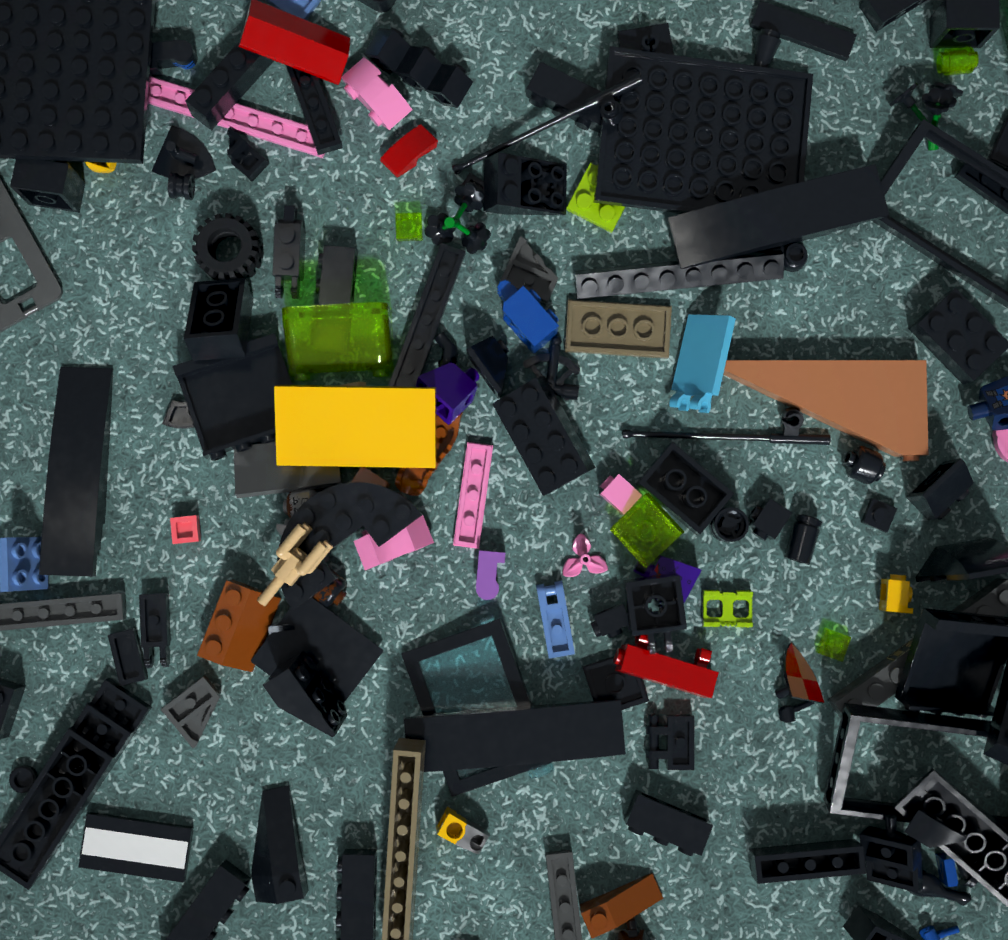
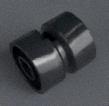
[709,507,749,542]

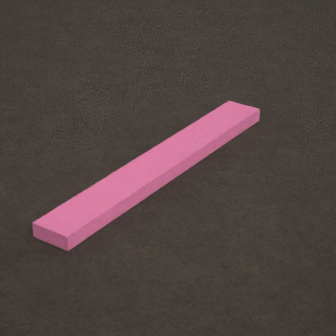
[148,76,324,158]

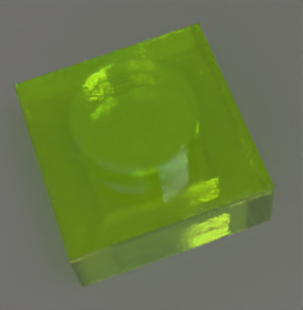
[395,212,423,241]
[816,628,851,662]

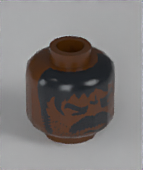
[312,569,347,608]

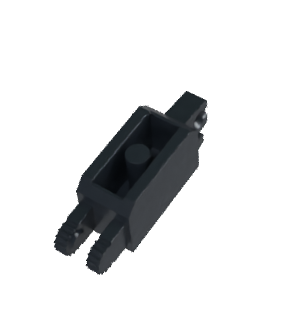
[272,205,306,299]

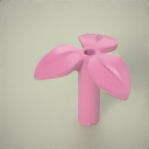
[562,533,608,577]

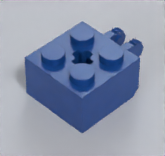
[497,280,559,354]

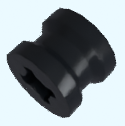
[168,172,195,200]

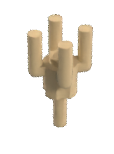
[257,523,333,606]

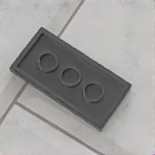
[234,442,342,498]

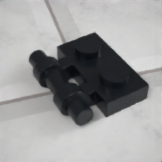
[646,714,694,770]

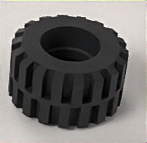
[192,213,264,280]

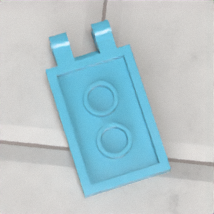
[669,314,736,413]

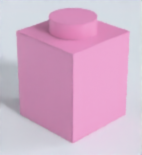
[599,474,642,515]

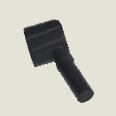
[779,701,814,723]

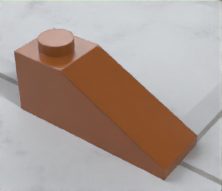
[579,873,663,939]

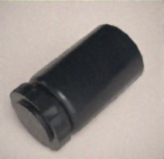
[784,514,823,565]

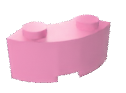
[341,57,412,130]
[353,515,434,570]

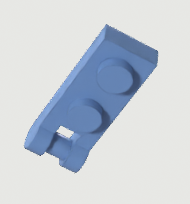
[536,581,575,659]

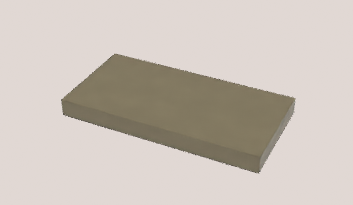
[565,300,672,359]

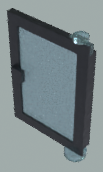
[401,615,554,797]

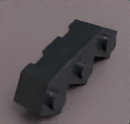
[364,28,473,108]

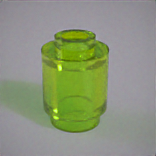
[936,47,979,76]

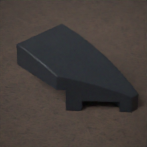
[227,128,269,182]
[904,807,968,848]

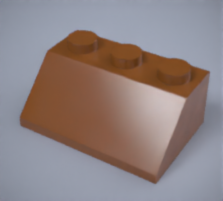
[197,580,281,672]

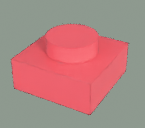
[170,515,201,544]

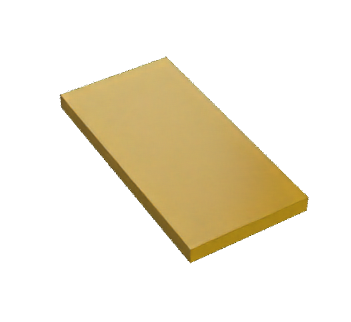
[274,385,436,468]

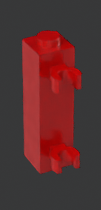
[614,635,719,698]

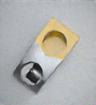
[436,806,490,854]

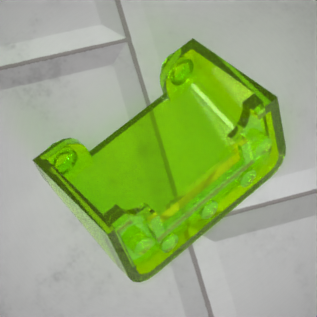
[282,302,394,381]

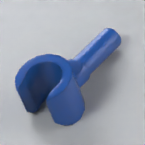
[919,925,960,940]

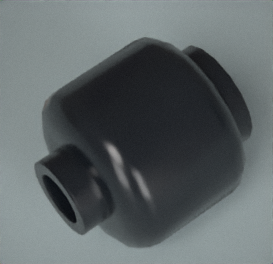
[843,446,886,484]

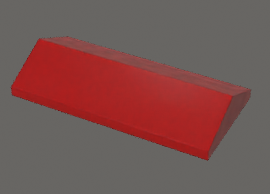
[239,0,350,85]

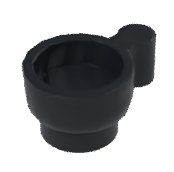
[768,243,808,272]

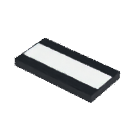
[78,812,194,882]

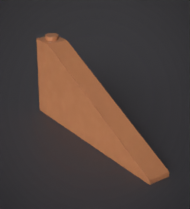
[723,360,928,462]

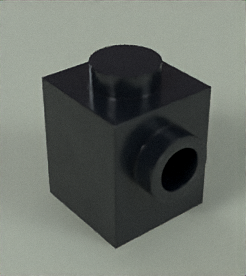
[749,498,792,541]

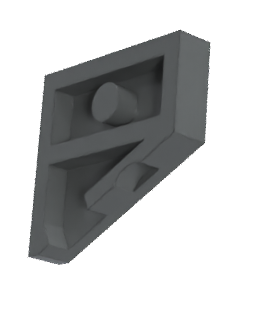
[161,675,221,748]

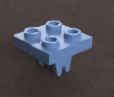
[0,537,48,592]

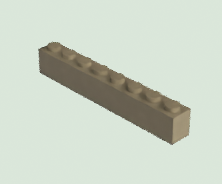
[382,738,426,940]

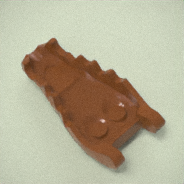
[395,412,463,496]

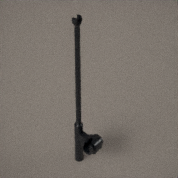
[452,74,643,175]
[622,407,831,445]

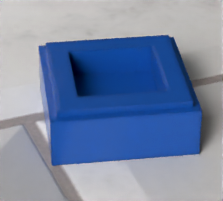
[935,853,958,887]

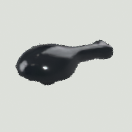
[907,870,971,906]

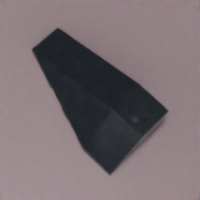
[251,785,309,904]

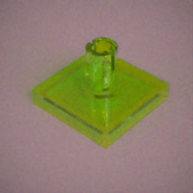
[609,493,684,569]

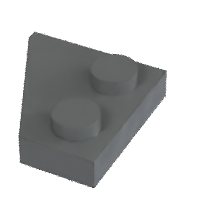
[500,236,558,304]

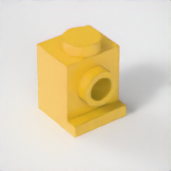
[879,574,913,614]

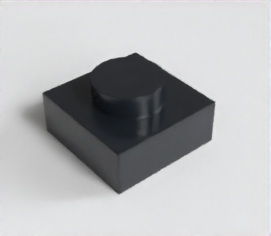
[861,498,897,533]

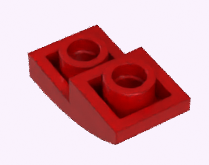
[380,124,438,178]

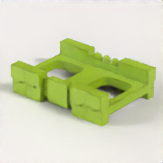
[702,590,753,627]

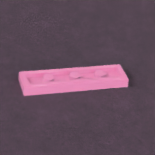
[453,442,493,549]

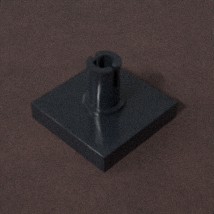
[617,23,674,55]

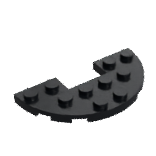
[277,482,423,611]

